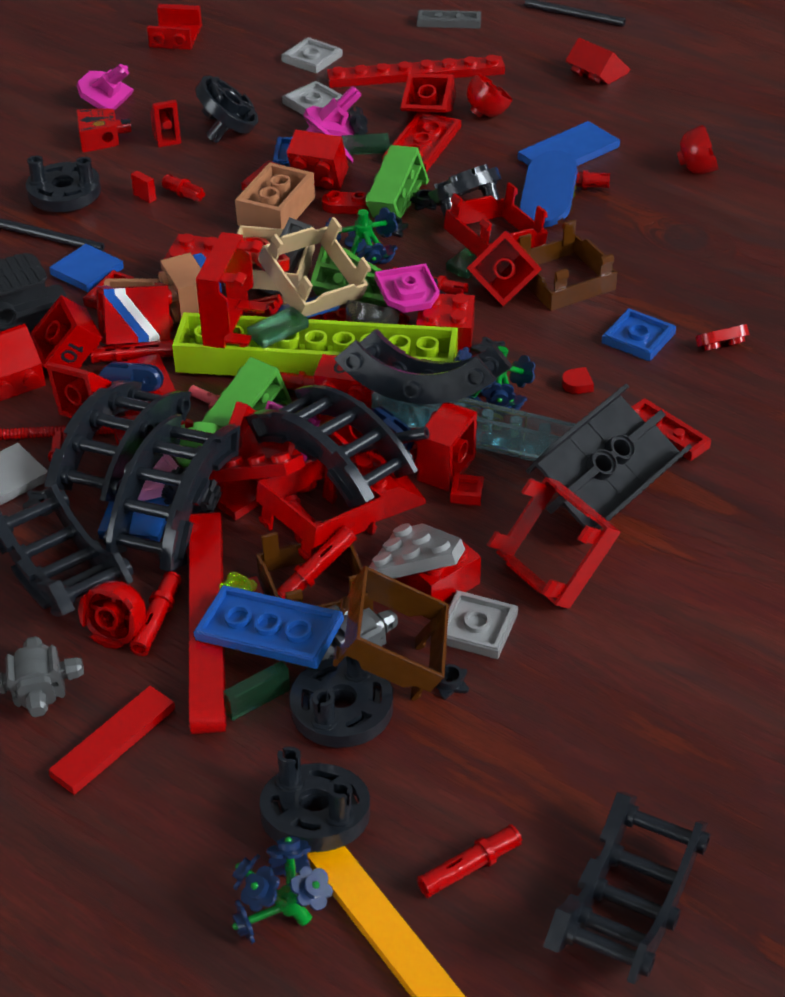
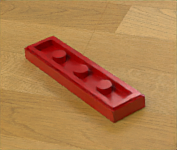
[48,686,175,795]

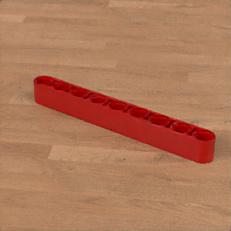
[189,512,226,735]

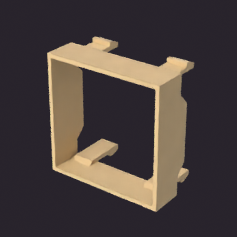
[257,217,371,319]
[224,225,315,305]

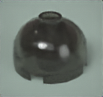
[345,300,400,324]

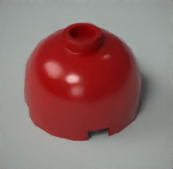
[466,73,513,117]
[676,125,719,175]
[78,581,146,649]

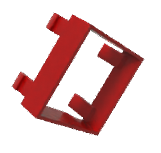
[443,182,548,257]
[196,232,268,349]
[256,459,386,561]
[486,477,621,609]

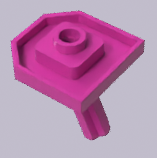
[77,64,133,110]
[304,86,361,142]
[374,263,440,313]

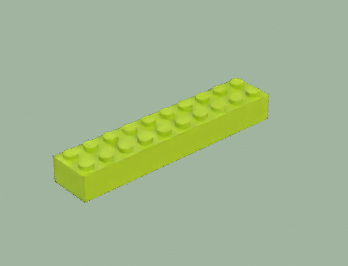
[172,312,458,376]

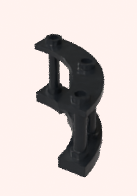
[334,329,513,404]
[44,380,191,502]
[245,385,418,508]
[104,414,240,572]
[0,484,133,617]
[543,791,711,984]

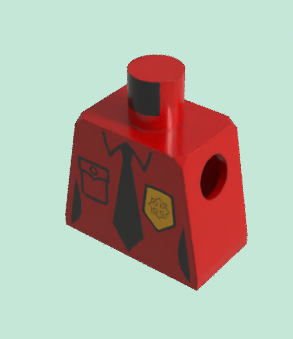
[77,109,132,153]

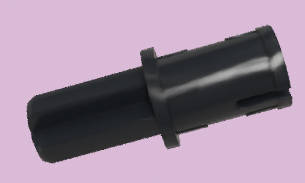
[348,106,368,138]

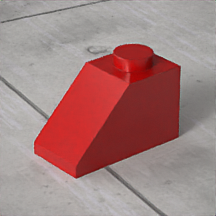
[150,100,181,147]

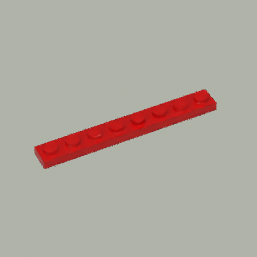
[327,55,505,88]

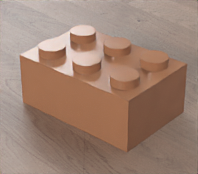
[235,163,315,229]

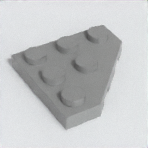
[369,523,465,579]

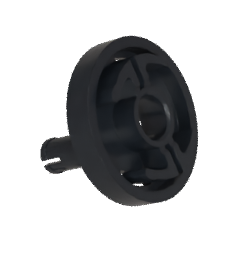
[195,76,259,143]
[26,155,101,212]
[427,164,502,219]
[289,656,393,748]
[260,746,370,852]

